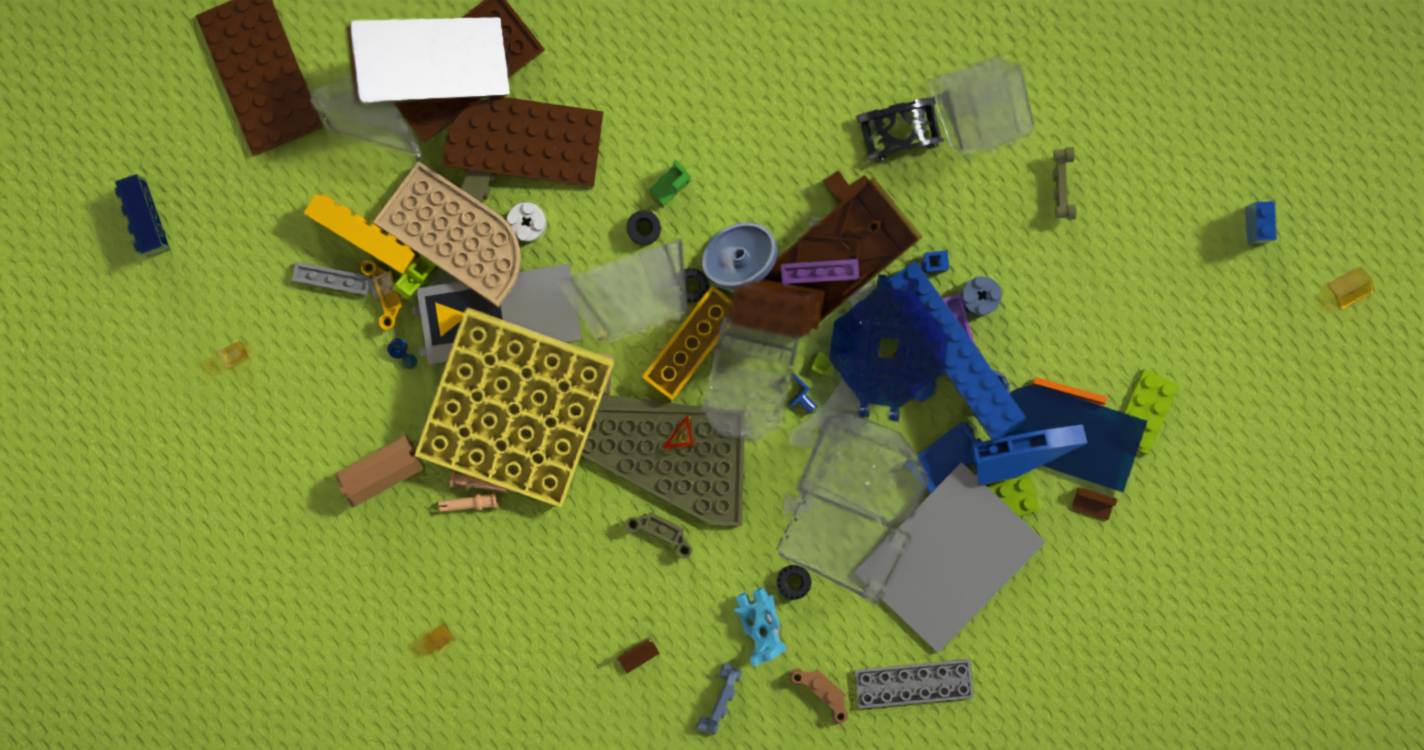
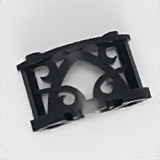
[856,97,945,162]

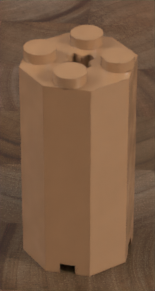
[334,435,425,508]

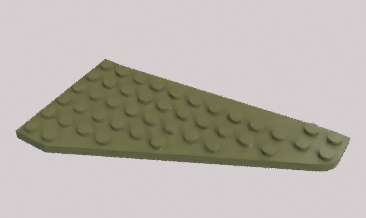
[581,394,745,526]

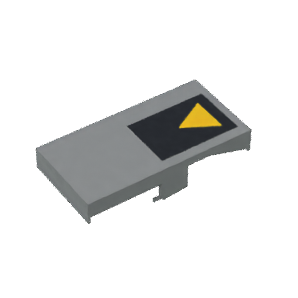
[412,264,583,366]

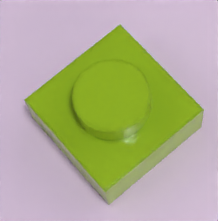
[811,352,836,377]

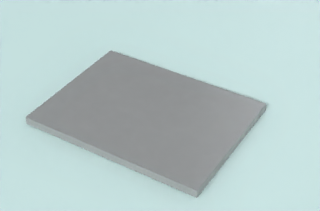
[854,462,1045,653]

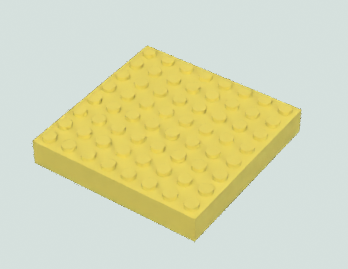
[415,308,614,508]

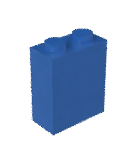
[1245,201,1277,245]

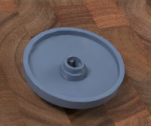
[702,222,778,290]

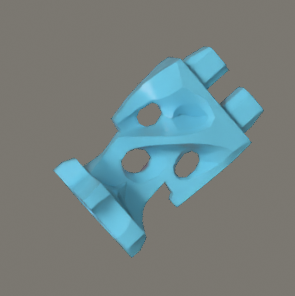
[734,587,787,667]

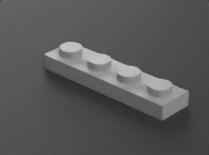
[292,262,372,295]

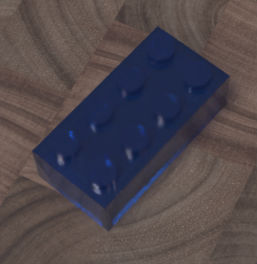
[114,174,171,257]

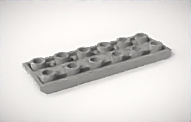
[855,659,974,709]

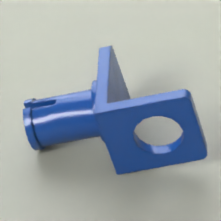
[788,372,818,414]

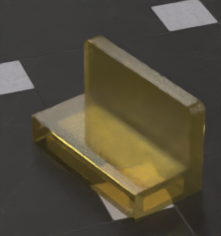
[1327,267,1375,310]

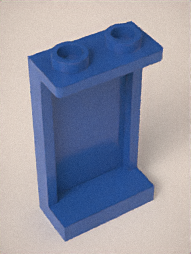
[907,422,983,494]

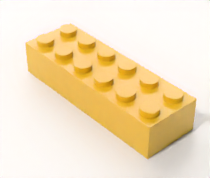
[304,193,419,274]
[642,285,732,401]

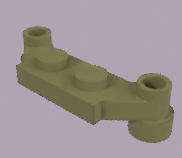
[1052,147,1076,220]
[625,512,692,559]

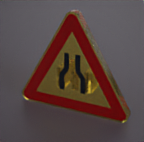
[663,415,696,451]

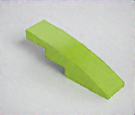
[393,255,438,300]

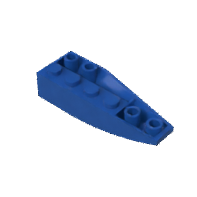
[970,425,1087,486]

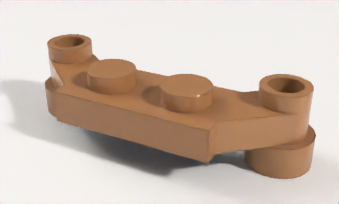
[789,668,848,723]

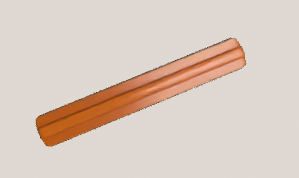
[1032,377,1107,407]

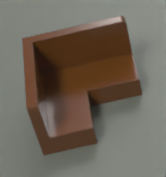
[823,170,869,205]

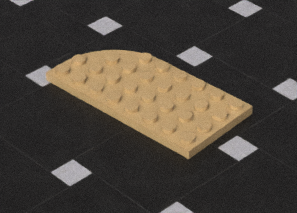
[373,161,521,307]

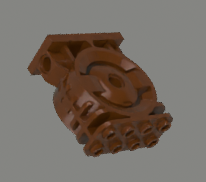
[730,279,825,338]

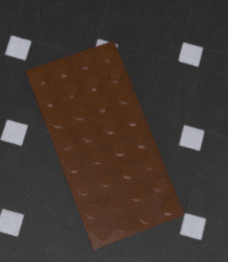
[195,0,324,156]
[392,0,545,144]

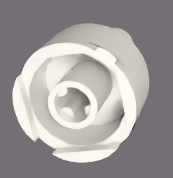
[507,202,547,243]

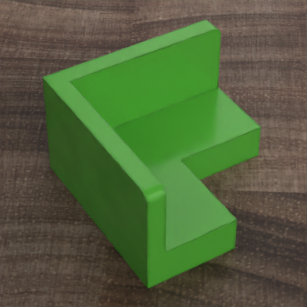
[649,160,692,207]

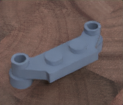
[696,662,742,735]

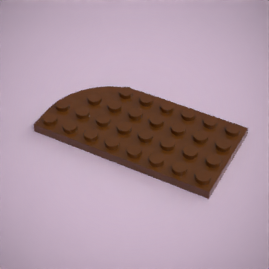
[441,97,603,188]

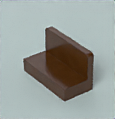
[1072,487,1118,520]
[617,637,660,674]

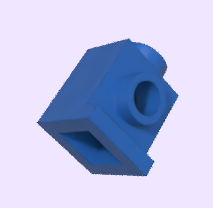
[920,250,949,273]

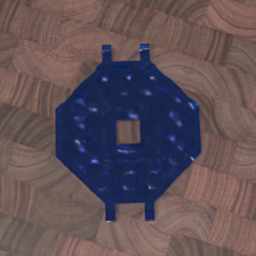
[829,274,949,422]

